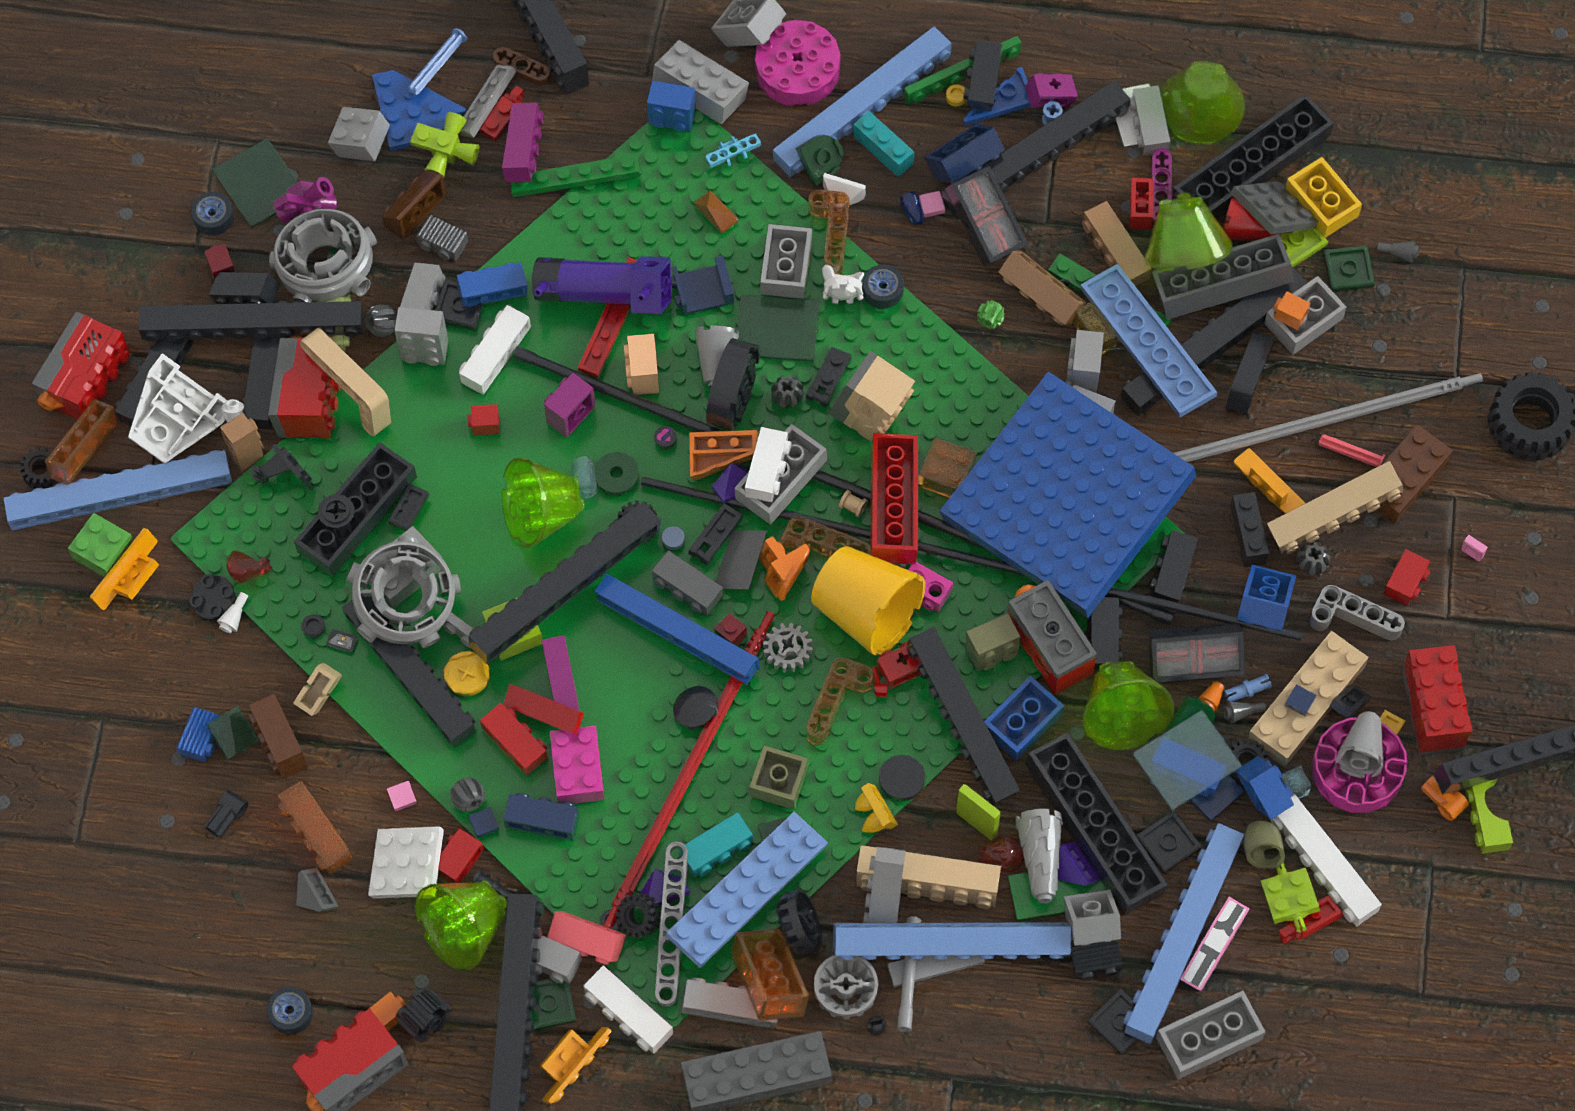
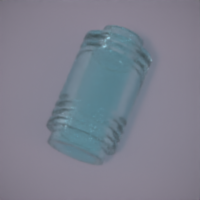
[571,456,598,499]

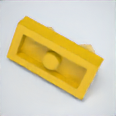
[855,783,898,833]

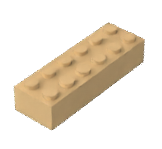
[1267,461,1403,554]
[1248,631,1369,768]
[856,845,1001,909]

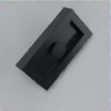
[1330,684,1371,718]

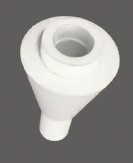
[222,399,244,423]
[217,592,248,634]

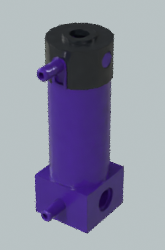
[532,256,672,314]

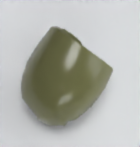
[1243,821,1285,869]

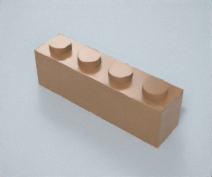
[1082,201,1151,286]
[999,250,1087,325]

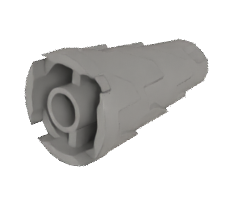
[1015,809,1063,903]

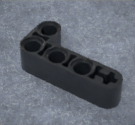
[1225,331,1275,416]

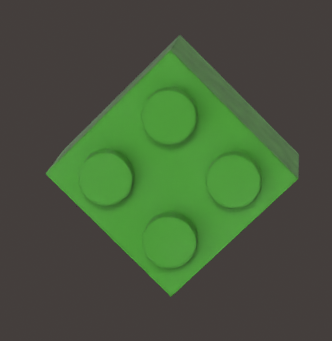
[68,513,133,577]

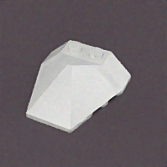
[128,354,228,463]

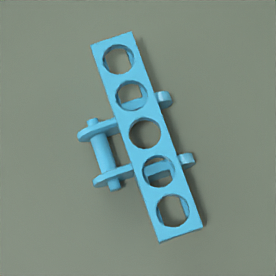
[705,133,761,168]

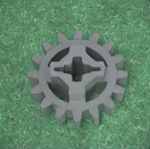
[763,623,812,673]

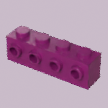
[502,103,544,182]

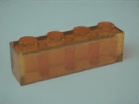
[45,399,117,485]
[278,780,353,875]

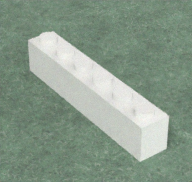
[1271,795,1382,927]

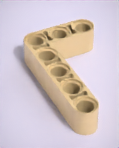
[300,328,391,436]

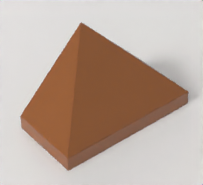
[694,191,738,234]

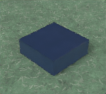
[1285,684,1317,716]
[469,807,499,839]

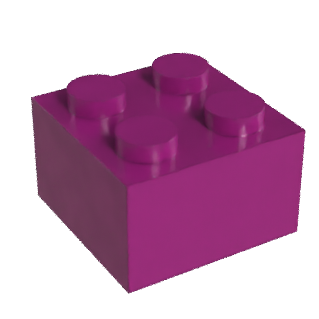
[544,373,596,438]

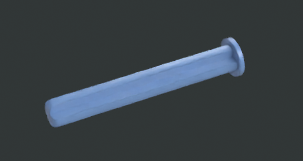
[408,28,467,95]

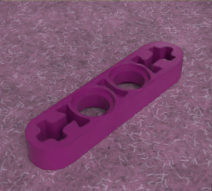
[1151,148,1172,228]

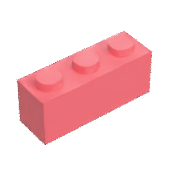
[547,911,626,964]

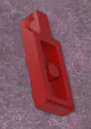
[479,86,524,141]
[1279,896,1342,944]

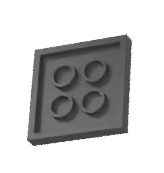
[1230,181,1318,234]

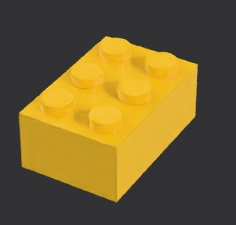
[1285,157,1362,238]

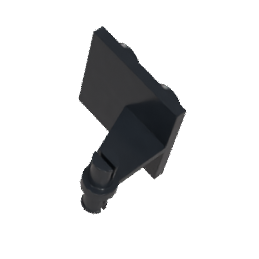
[250,444,314,491]

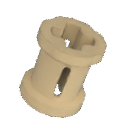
[839,490,868,518]

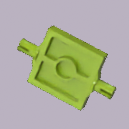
[1261,861,1320,933]

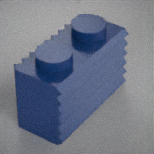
[176,707,223,763]

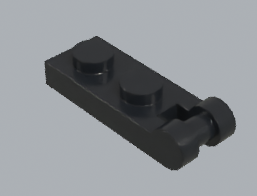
[805,347,852,407]
[688,503,743,566]

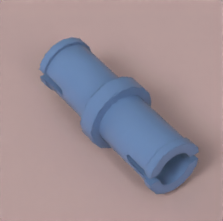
[1224,674,1272,702]

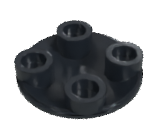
[190,574,235,619]
[673,686,718,730]

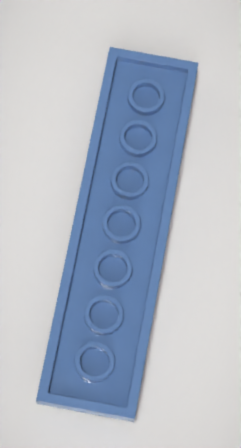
[1081,264,1217,418]
[666,812,828,968]

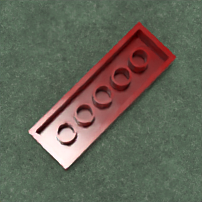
[870,433,918,564]

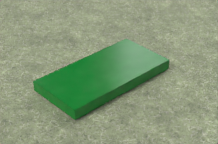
[1008,872,1106,922]

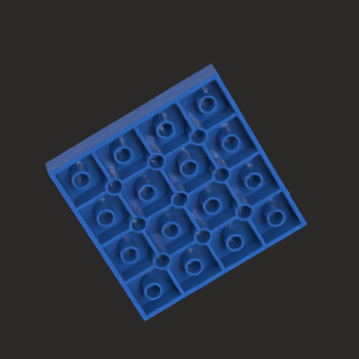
[940,372,1196,618]

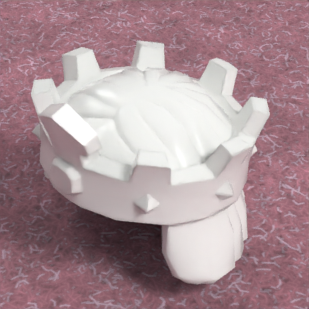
[822,265,864,304]

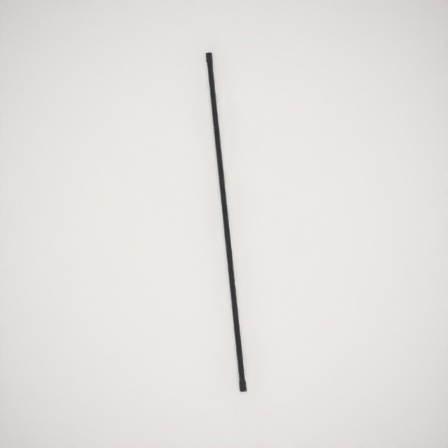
[513,346,1175,626]

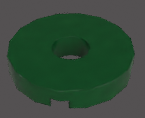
[594,452,639,496]

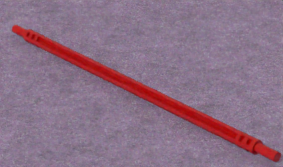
[603,611,775,929]

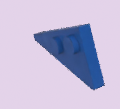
[963,67,1030,126]

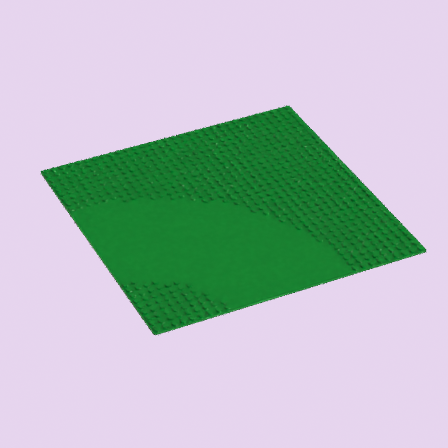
[171,109,1184,1029]

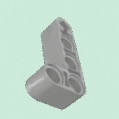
[1309,585,1405,641]

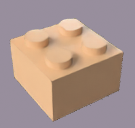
[624,334,659,395]

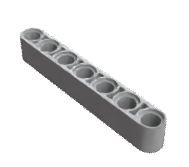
[655,842,688,1007]

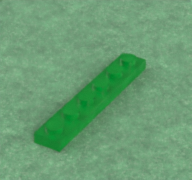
[904,36,1021,105]
[511,154,641,198]
[1048,254,1171,327]

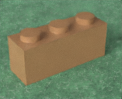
[220,413,264,471]

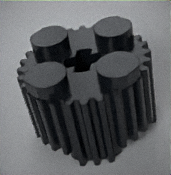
[395,988,452,1043]

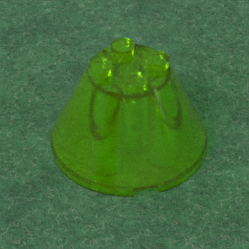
[1160,61,1245,144]
[1145,193,1233,271]
[501,457,584,548]
[1083,661,1174,750]
[415,880,507,971]

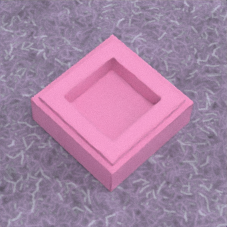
[918,191,945,218]
[1461,535,1488,562]
[387,781,417,812]

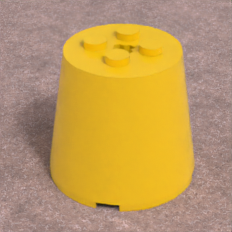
[811,546,925,655]

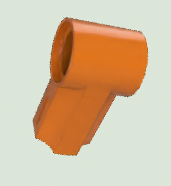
[1421,776,1469,821]

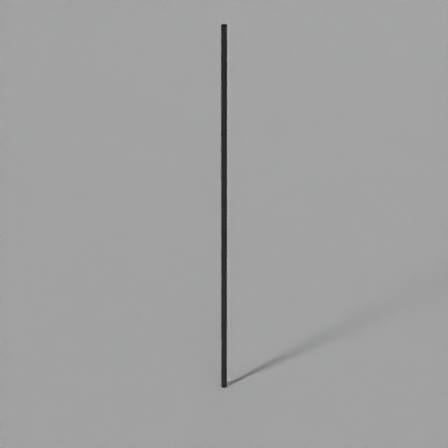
[641,477,1303,641]

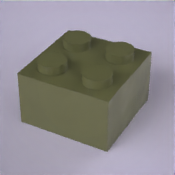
[965,614,1020,671]
[749,746,808,810]

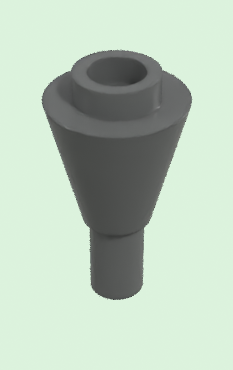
[1377,241,1419,263]
[1223,701,1266,724]

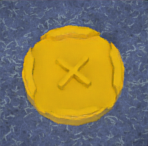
[444,651,490,696]

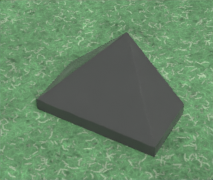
[296,868,339,912]

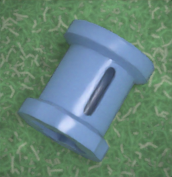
[1042,101,1062,126]

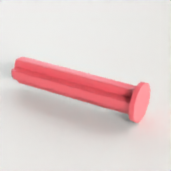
[1319,434,1386,467]

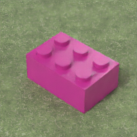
[550,726,605,804]

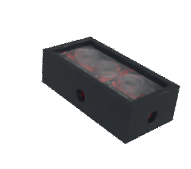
[945,166,1028,267]
[1148,623,1245,683]

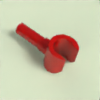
[872,666,887,697]

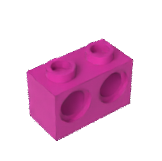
[908,562,953,613]

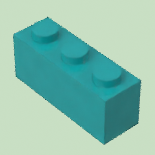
[853,111,914,178]
[679,812,753,878]

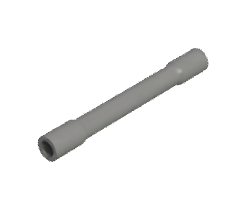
[897,917,921,1032]

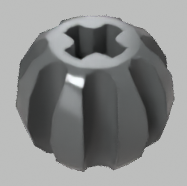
[365,304,397,337]
[771,375,804,408]
[1296,542,1330,576]
[450,777,485,812]

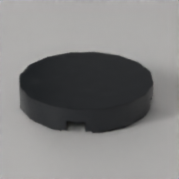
[879,755,925,801]

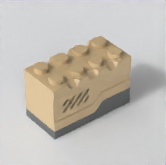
[829,351,915,442]

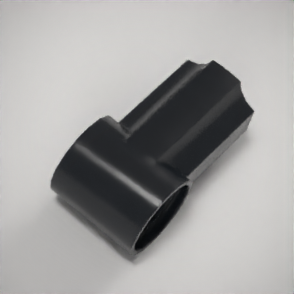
[204,790,249,838]

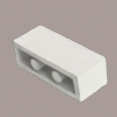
[745,427,791,502]

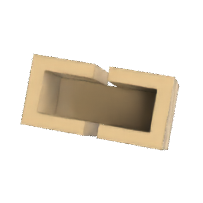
[293,662,342,716]

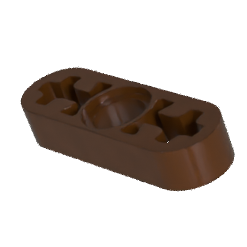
[493,47,550,86]

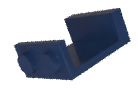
[671,256,734,315]

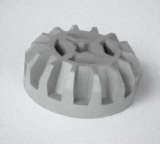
[814,955,878,1019]

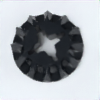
[318,494,355,530]

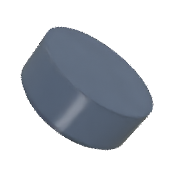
[662,526,685,550]

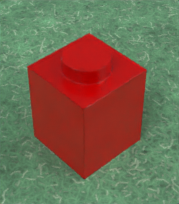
[467,404,500,436]

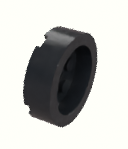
[706,338,760,431]

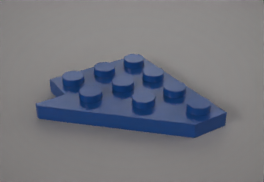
[372,70,466,151]

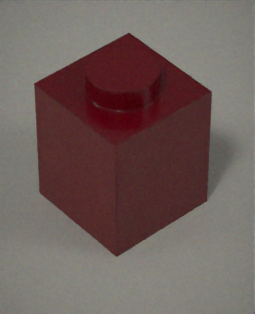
[204,244,235,280]
[714,613,747,647]

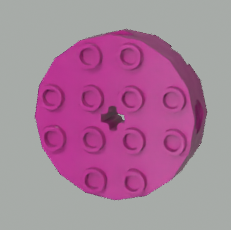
[755,20,840,106]
[1312,718,1407,813]

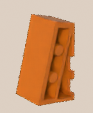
[689,430,759,481]

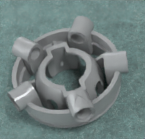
[269,209,377,303]
[346,537,461,648]

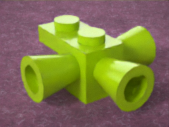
[410,112,480,179]

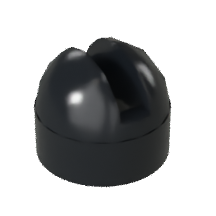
[867,1016,886,1036]

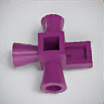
[273,177,337,223]

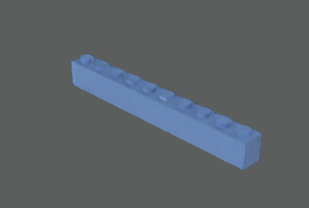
[773,26,951,177]
[4,450,233,530]
[1123,823,1244,1044]
[833,922,1071,960]

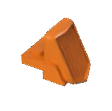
[758,536,810,601]

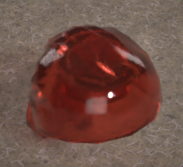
[226,550,272,583]
[978,837,1024,872]

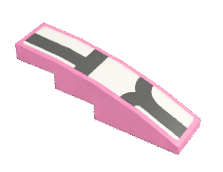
[1181,897,1250,991]

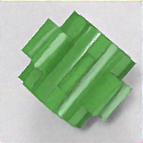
[977,300,1005,329]

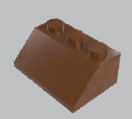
[382,171,446,241]

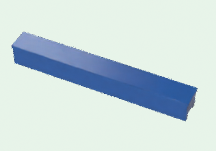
[594,573,760,685]

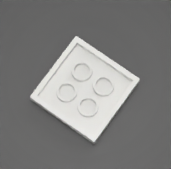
[368,826,444,898]

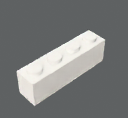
[459,305,531,395]
[584,966,673,1054]

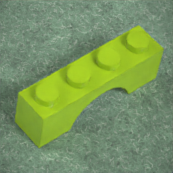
[1465,779,1513,854]

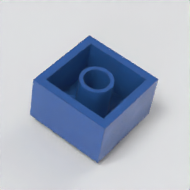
[647,80,696,132]
[1235,756,1294,819]

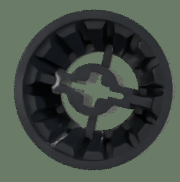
[776,889,823,955]

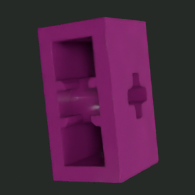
[1025,73,1078,108]

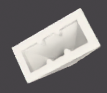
[823,173,866,211]

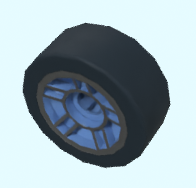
[191,192,234,235]
[862,265,904,308]
[267,987,313,1035]

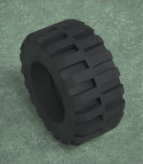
[1488,372,1575,461]

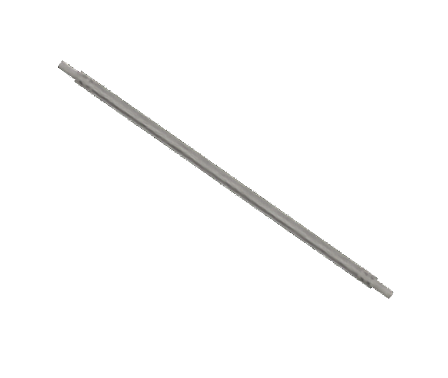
[1174,373,1483,462]

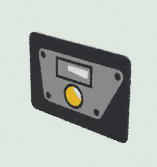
[326,629,358,653]

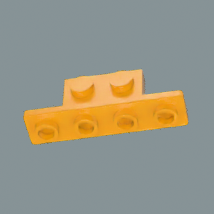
[1233,448,1306,514]
[90,528,159,610]
[540,1027,611,1104]

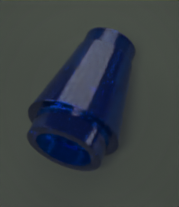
[899,191,925,225]

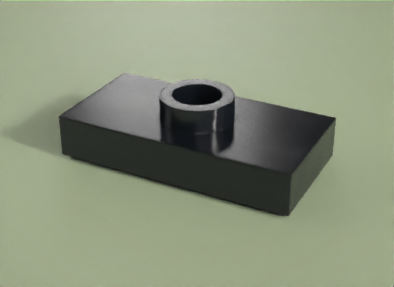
[388,484,430,531]

